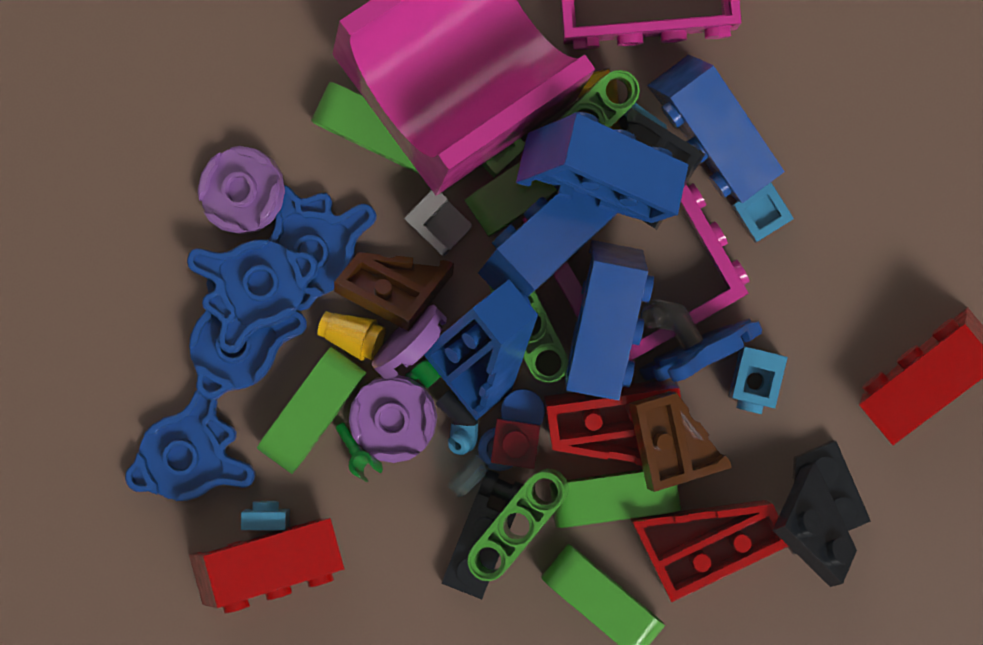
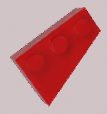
[859,307,983,445]
[544,378,681,466]
[630,500,788,602]
[189,518,345,614]

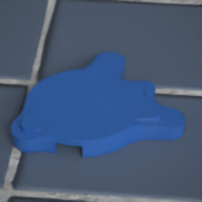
[269,185,377,311]
[187,240,318,354]
[189,279,307,400]
[639,318,762,382]
[125,390,255,501]

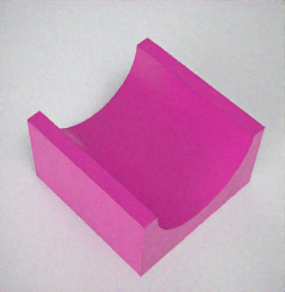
[332,0,595,196]

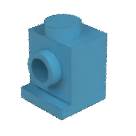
[728,346,788,414]

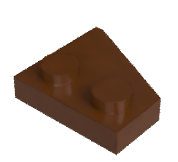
[334,252,454,331]
[629,391,732,492]

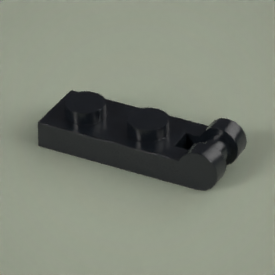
[441,470,524,600]

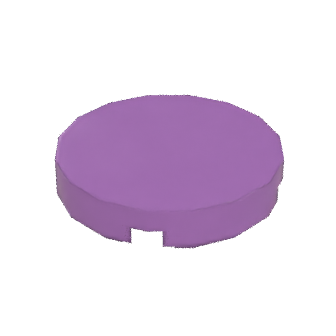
[198,146,285,235]
[371,304,447,379]
[349,375,437,463]

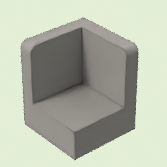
[404,190,472,257]

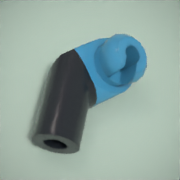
[435,389,479,455]

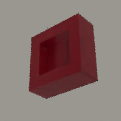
[491,418,541,469]

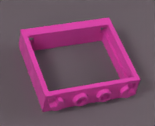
[560,0,742,50]
[522,183,750,361]

